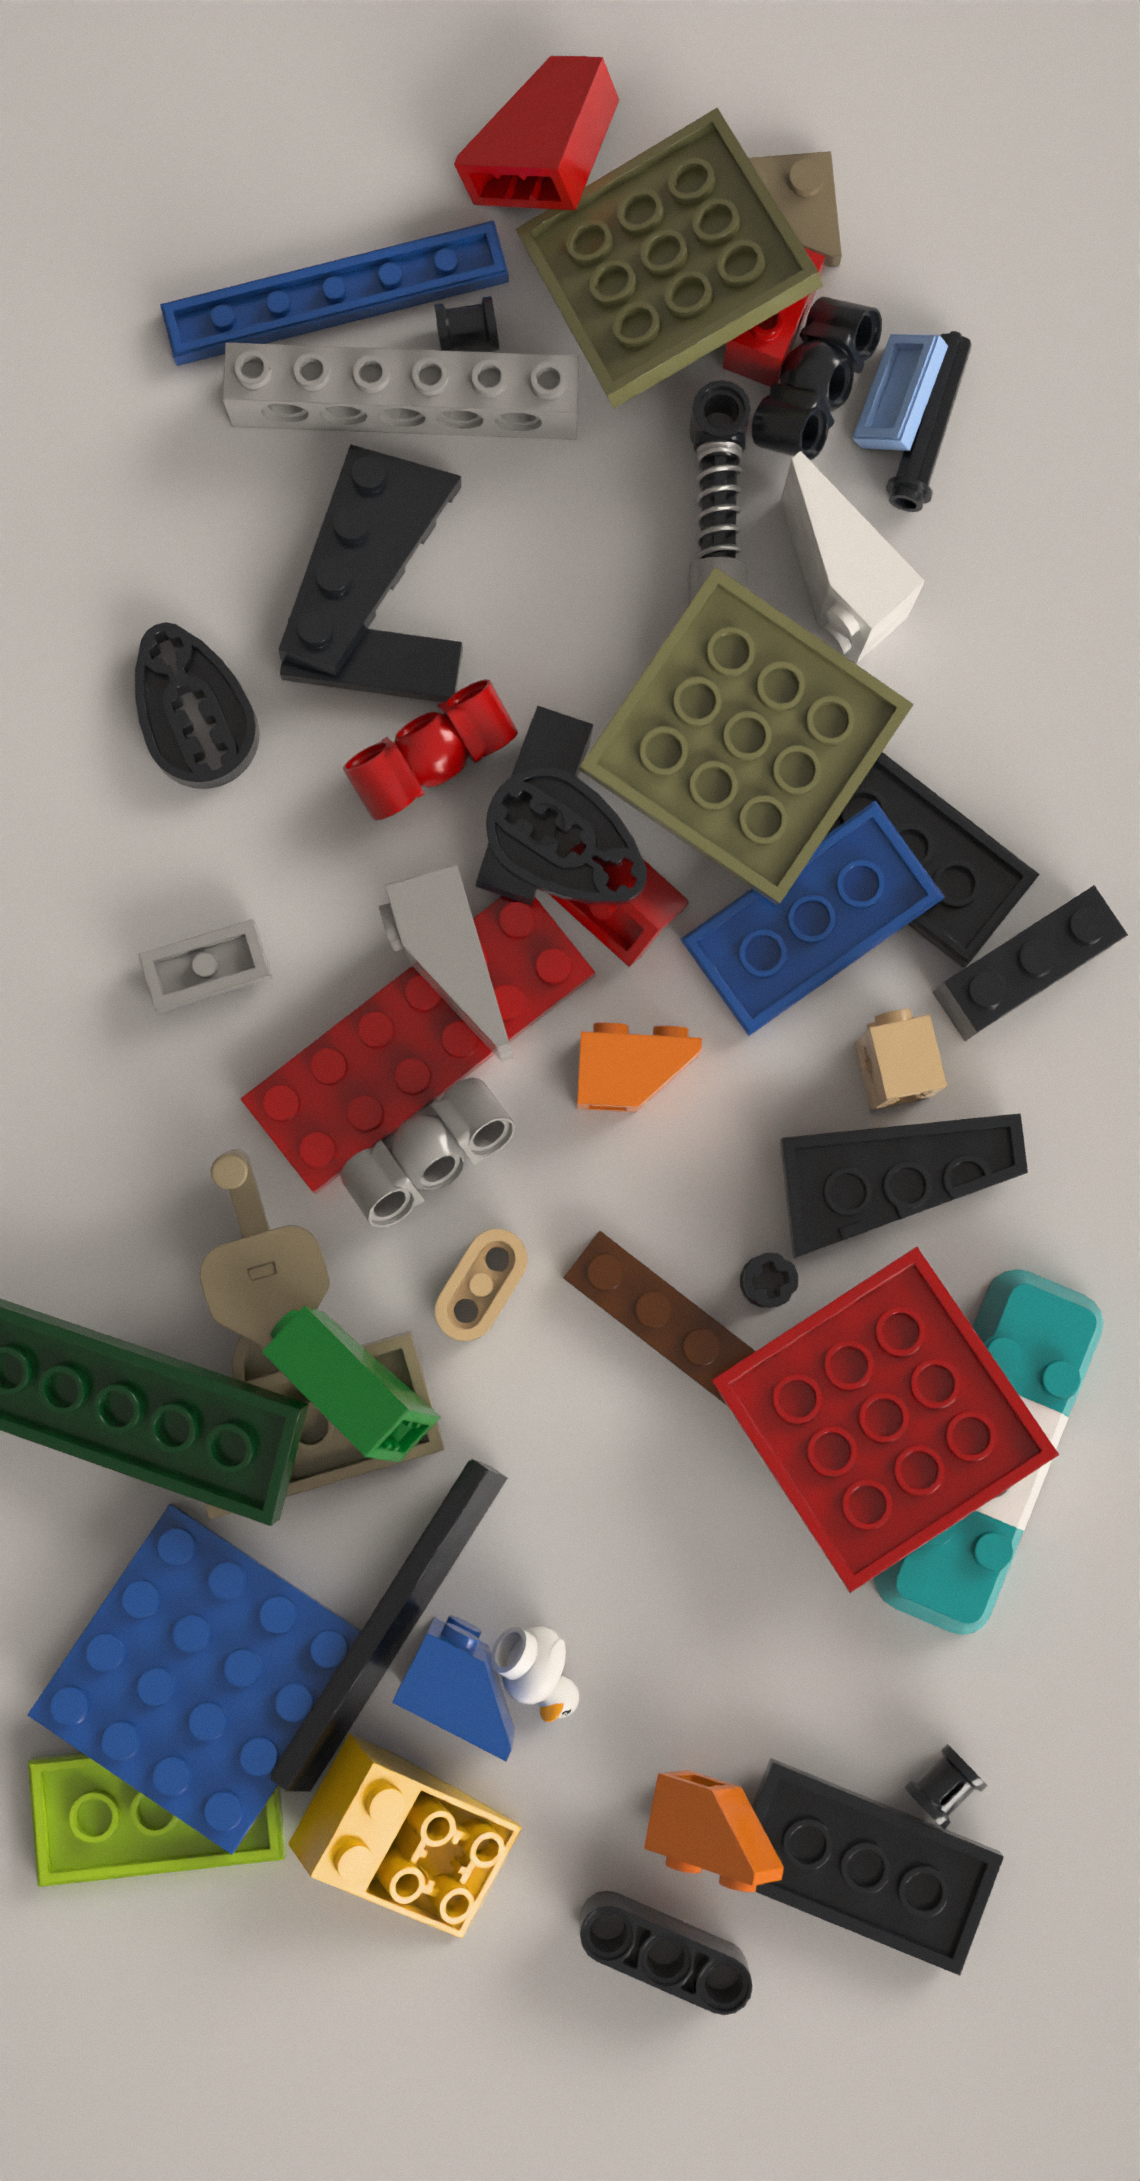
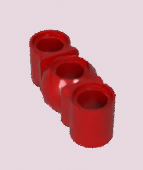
[343,679,518,821]

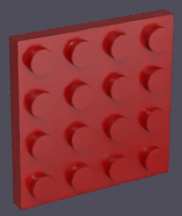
[712,1247,1059,1593]

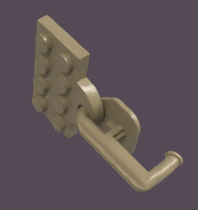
[200,1149,445,1520]

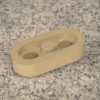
[435,1229,528,1341]

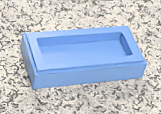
[852,334,948,451]

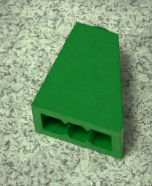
[262,1305,441,1462]

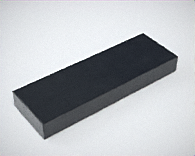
[280,618,463,702]

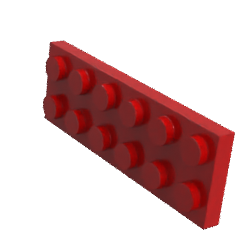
[241,896,595,1194]

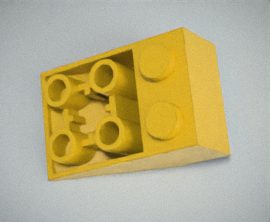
[288,1734,522,1938]

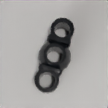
[752,297,882,460]

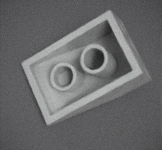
[379,865,513,1062]

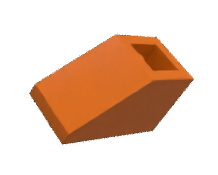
[577,1022,702,1113]
[644,1770,784,1892]

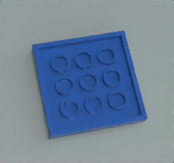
[27,1504,361,1855]

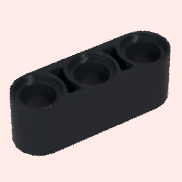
[579,1891,753,2015]

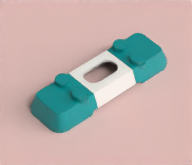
[874,1269,1104,1635]

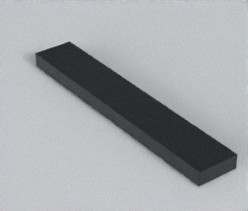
[270,1459,508,1792]

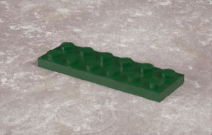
[0,1298,309,1526]

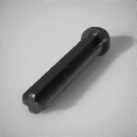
[886,331,972,512]

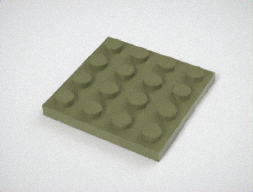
[515,108,823,409]
[578,567,914,906]

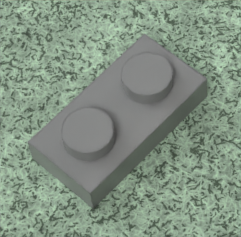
[138,919,273,1013]

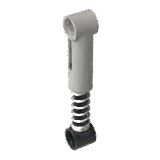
[689,380,751,604]

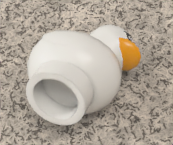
[491,1626,580,1722]

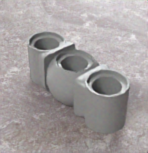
[340,1078,515,1228]

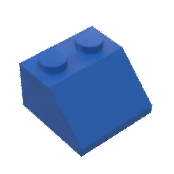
[392,1615,515,1762]

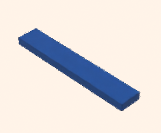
[160,220,509,366]

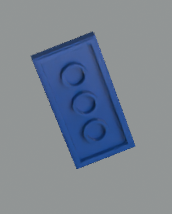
[680,801,945,1036]

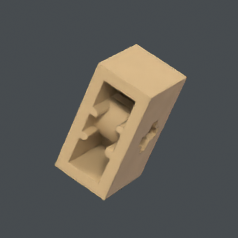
[854,1008,947,1112]

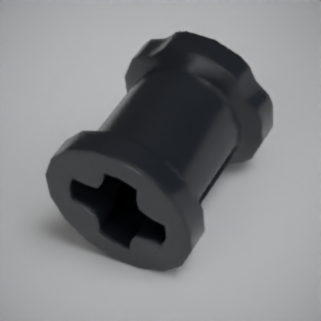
[434,296,499,351]
[740,1253,798,1308]
[904,1743,988,1830]

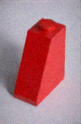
[454,56,619,211]

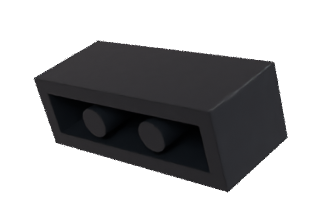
[932,885,1128,1041]

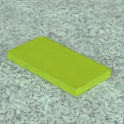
[28,1752,286,1887]

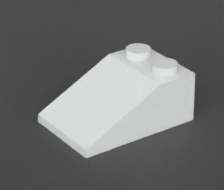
[780,451,925,664]

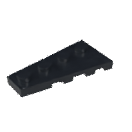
[278,444,462,676]
[780,1113,1028,1258]

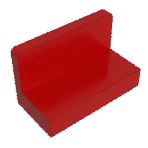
[548,843,689,967]

